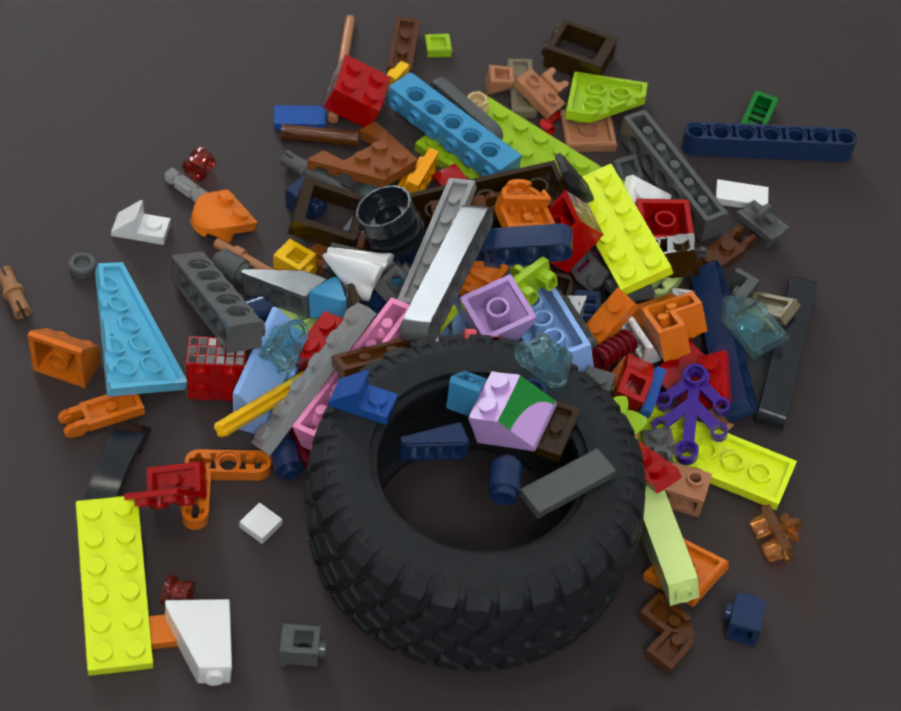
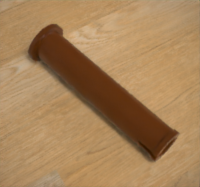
[281,123,360,149]

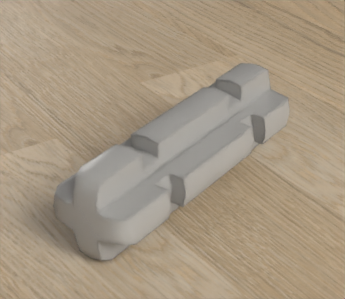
[164,168,208,203]

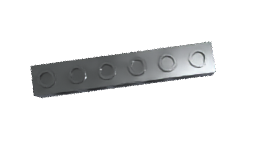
[619,110,728,242]
[171,251,265,353]

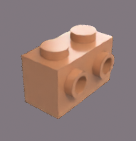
[665,461,712,518]

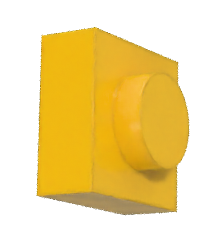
[387,61,409,94]

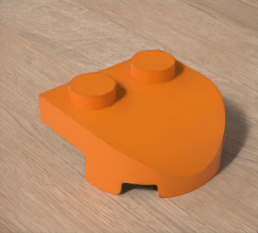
[495,179,555,228]
[190,189,258,243]

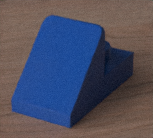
[328,370,398,425]

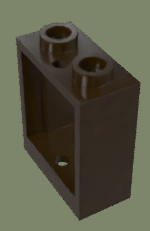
[542,18,618,76]
[287,176,365,247]

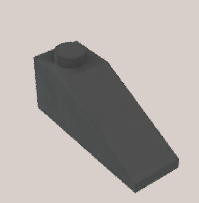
[241,269,326,319]

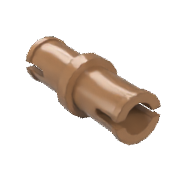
[0,266,32,319]

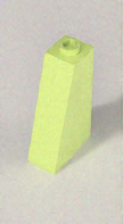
[640,486,699,606]

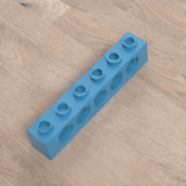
[388,72,522,177]

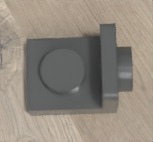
[729,268,760,317]

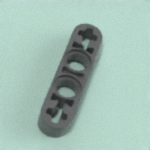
[428,77,503,140]

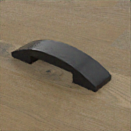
[84,421,151,500]

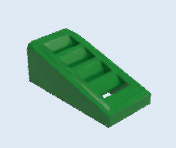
[740,90,779,125]

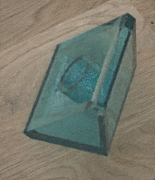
[721,295,790,359]

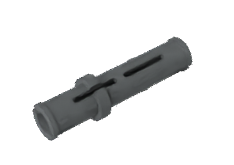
[280,150,355,192]

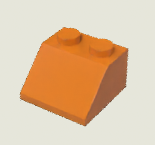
[27,328,101,388]

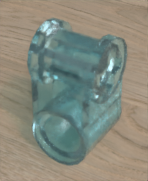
[259,319,309,376]
[515,333,573,387]

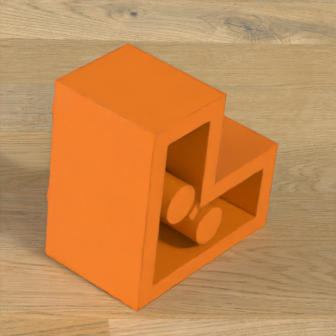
[641,291,707,362]

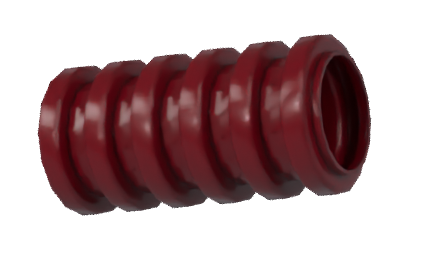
[591,329,638,370]

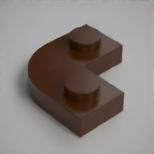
[639,592,695,675]

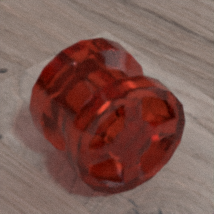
[182,147,216,181]
[160,574,196,605]

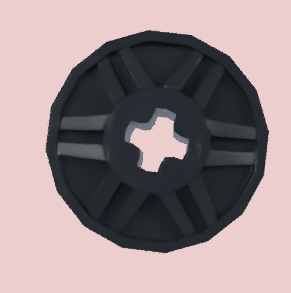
[355,185,426,260]

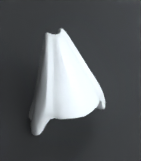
[323,247,395,301]

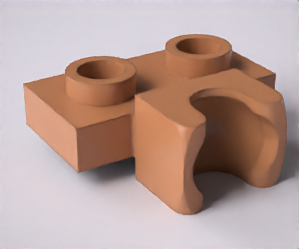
[512,67,569,120]

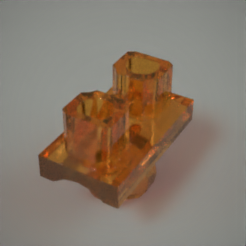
[749,504,803,563]

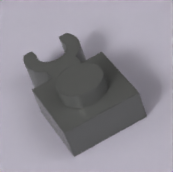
[642,428,675,464]

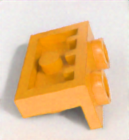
[397,148,439,193]

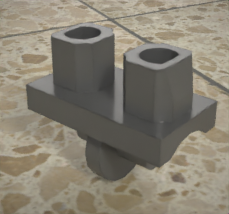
[735,200,789,248]

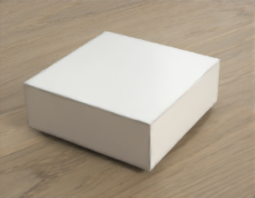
[239,503,282,544]

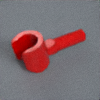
[540,112,560,136]

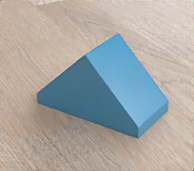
[309,277,347,319]
[446,371,488,416]

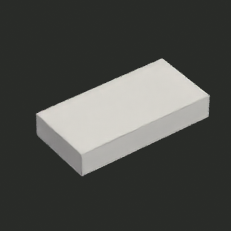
[715,180,769,209]

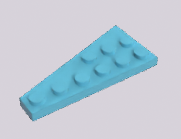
[95,262,187,397]

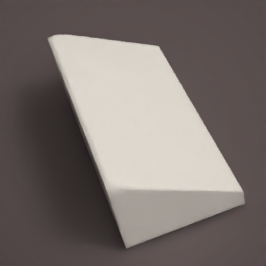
[620,316,661,364]

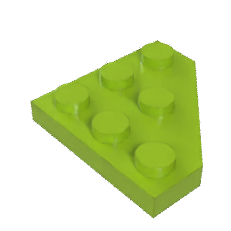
[565,71,648,123]

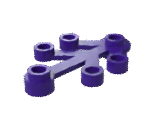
[652,363,730,465]

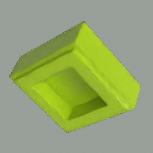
[424,34,452,58]

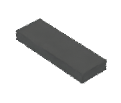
[519,448,616,518]

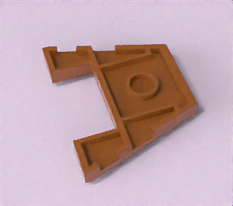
[307,121,418,187]

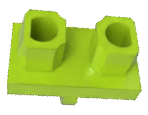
[510,256,558,306]

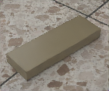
[507,59,537,118]

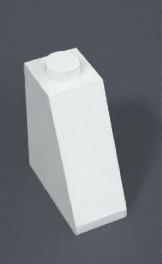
[165,599,232,685]

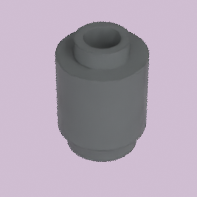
[212,248,254,285]

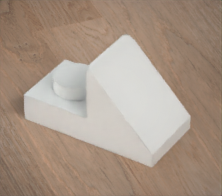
[111,200,171,245]

